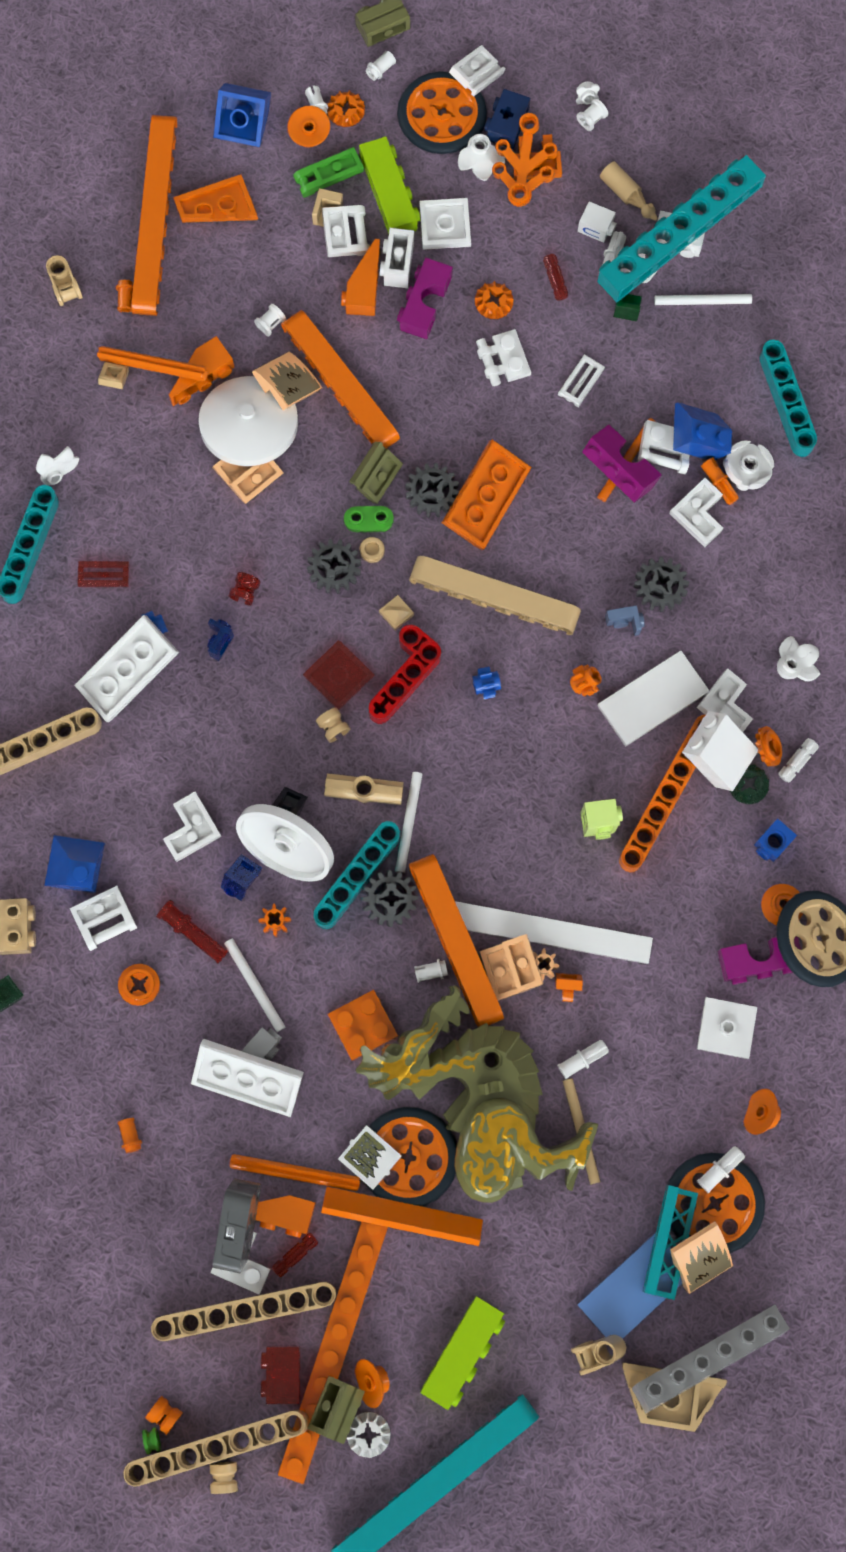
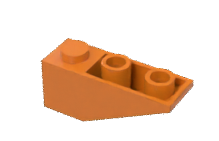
[169,336,234,406]
[256,1195,316,1238]

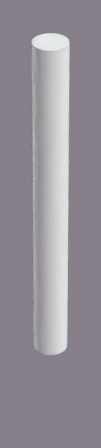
[654,294,752,305]
[395,772,422,873]
[224,938,286,1033]

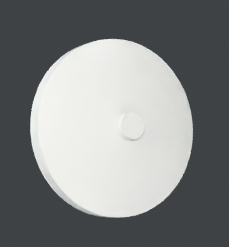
[199,376,298,466]
[236,804,334,881]

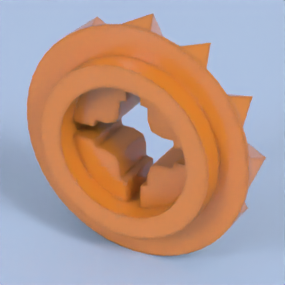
[327,90,365,127]
[475,281,514,319]
[755,726,782,767]
[118,964,160,1006]

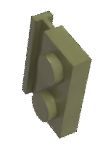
[349,441,403,504]

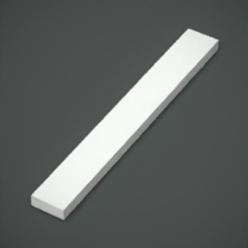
[455,901,653,964]

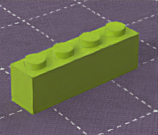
[359,137,420,234]
[420,1296,506,1410]

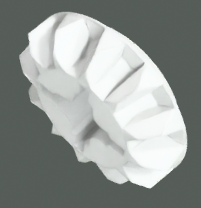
[347,1412,390,1458]

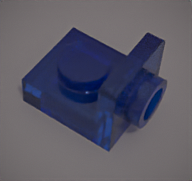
[207,618,234,661]
[221,854,262,901]

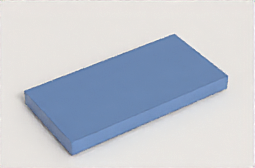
[577,1232,682,1339]

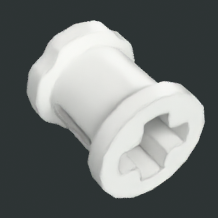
[576,99,608,131]
[254,304,286,337]

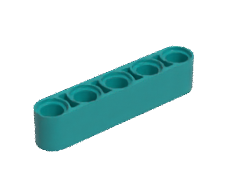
[759,339,817,457]
[0,485,59,604]
[313,821,400,929]

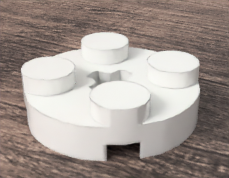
[723,440,774,491]

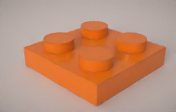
[328,990,398,1061]

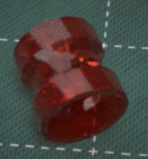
[228,572,261,606]

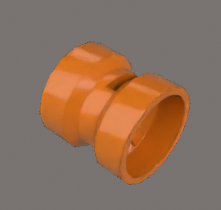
[145,1396,183,1435]

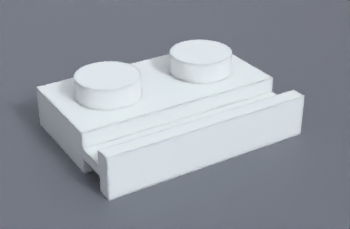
[449,45,506,97]

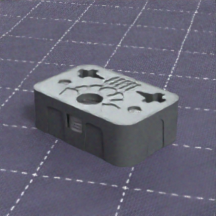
[213,1178,261,1274]

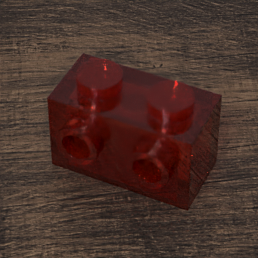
[261,1346,300,1404]

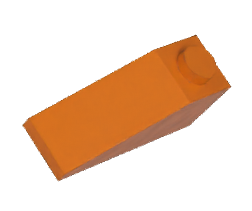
[341,239,380,316]

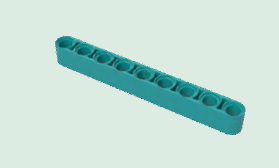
[330,1394,540,1552]

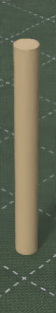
[563,1078,600,1185]

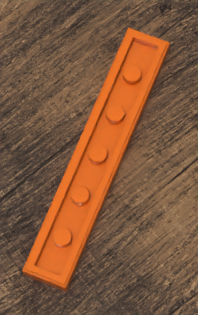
[321,1187,483,1246]

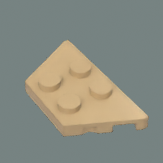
[622,1362,727,1432]

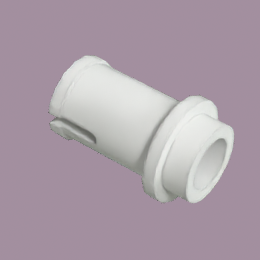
[366,51,396,81]
[305,85,328,114]
[414,959,448,983]

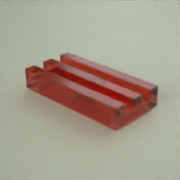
[78,561,129,587]

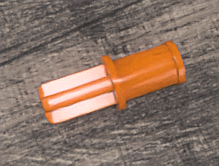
[700,457,739,505]

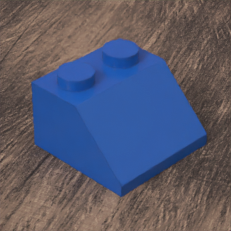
[213,83,271,147]
[673,402,732,460]

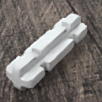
[778,738,819,783]

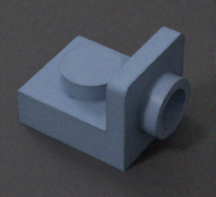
[605,605,645,636]

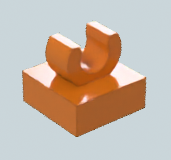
[555,973,583,1002]

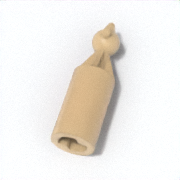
[600,161,658,221]

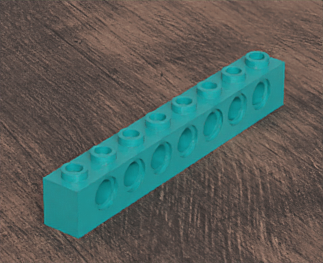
[597,155,766,303]

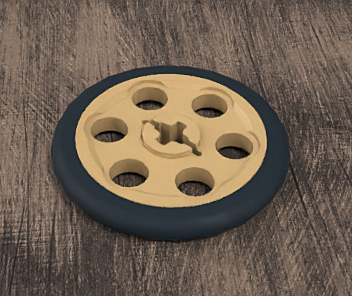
[776,891,846,987]

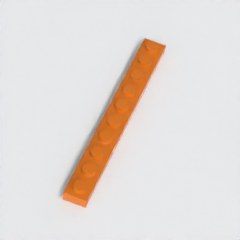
[278,1222,388,1484]

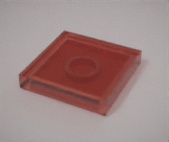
[303,640,374,710]

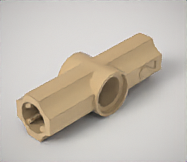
[324,773,404,805]

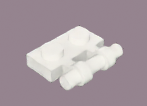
[476,329,531,386]

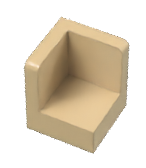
[312,188,343,227]

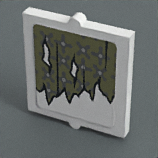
[338,1125,402,1190]

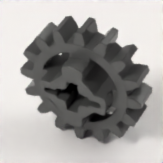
[406,463,459,518]
[307,539,361,594]
[634,557,689,612]
[361,870,418,927]

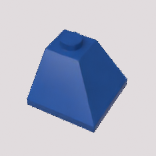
[45,835,105,893]

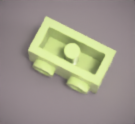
[581,799,623,840]

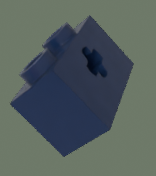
[484,89,531,150]

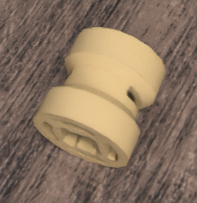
[316,708,350,743]
[209,1462,238,1494]

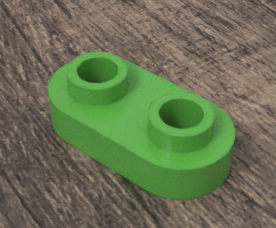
[344,506,394,532]

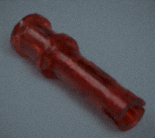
[156,900,229,964]

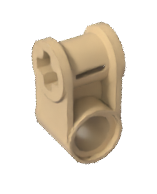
[46,255,83,307]
[571,1335,626,1375]

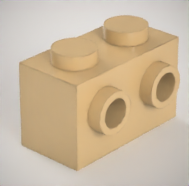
[0,898,36,955]

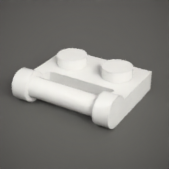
[322,205,370,257]
[637,420,689,475]
[70,886,137,951]

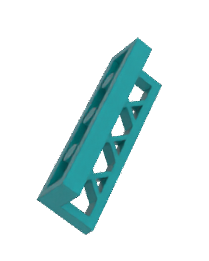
[642,1185,698,1300]

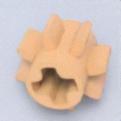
[533,948,559,981]

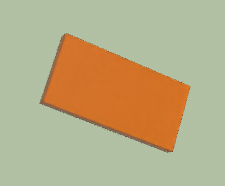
[441,439,532,550]

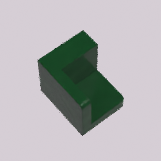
[613,294,642,321]

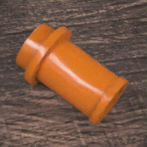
[116,280,133,312]
[117,1118,142,1153]

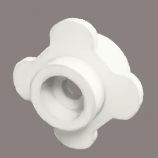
[576,81,600,105]

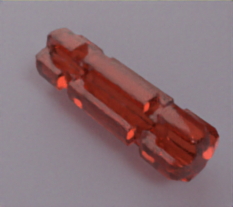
[543,254,568,301]
[272,1233,318,1277]

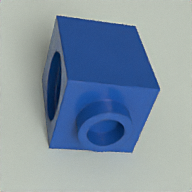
[754,818,797,862]

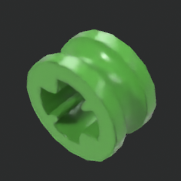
[142,1427,161,1455]

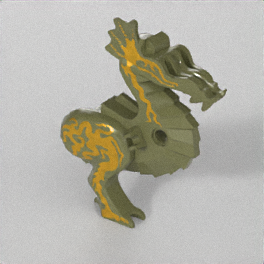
[355,985,598,1203]

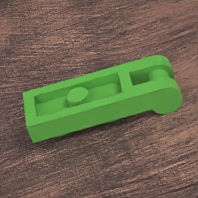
[293,147,364,198]

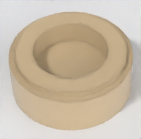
[360,537,385,563]

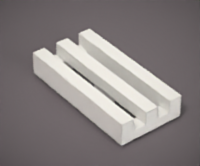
[558,354,605,408]

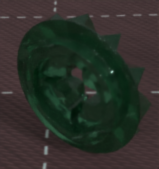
[730,764,769,804]

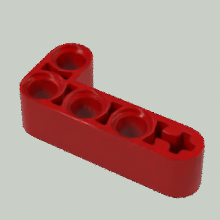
[368,625,441,724]

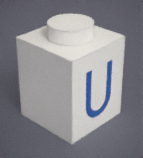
[578,201,617,243]

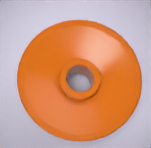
[287,106,330,147]
[761,884,803,926]
[743,1089,781,1135]
[355,1359,390,1408]

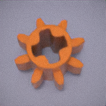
[570,664,602,696]
[258,903,291,937]

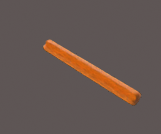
[97,346,208,381]
[230,1154,360,1191]

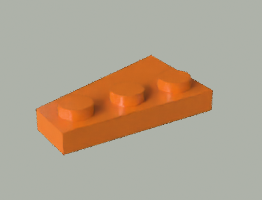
[173,174,258,223]

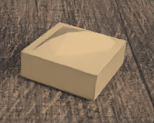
[98,362,129,389]
[379,595,414,631]

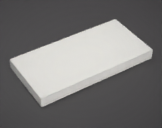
[74,615,179,722]
[597,651,709,747]
[191,1039,304,1117]

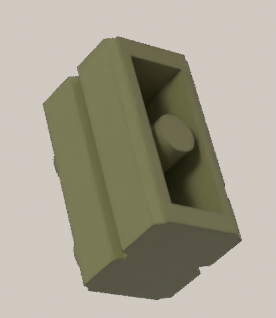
[355,0,410,47]
[307,1376,365,1444]

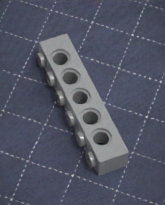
[632,1305,790,1413]

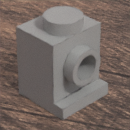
[242,1027,282,1061]

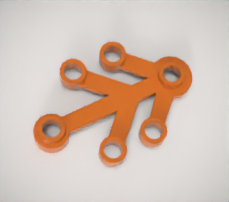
[492,113,558,207]

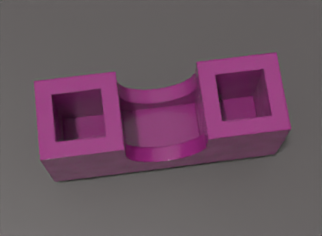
[397,257,453,340]
[582,424,662,503]
[717,936,801,985]

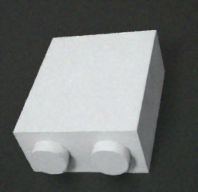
[682,711,758,791]

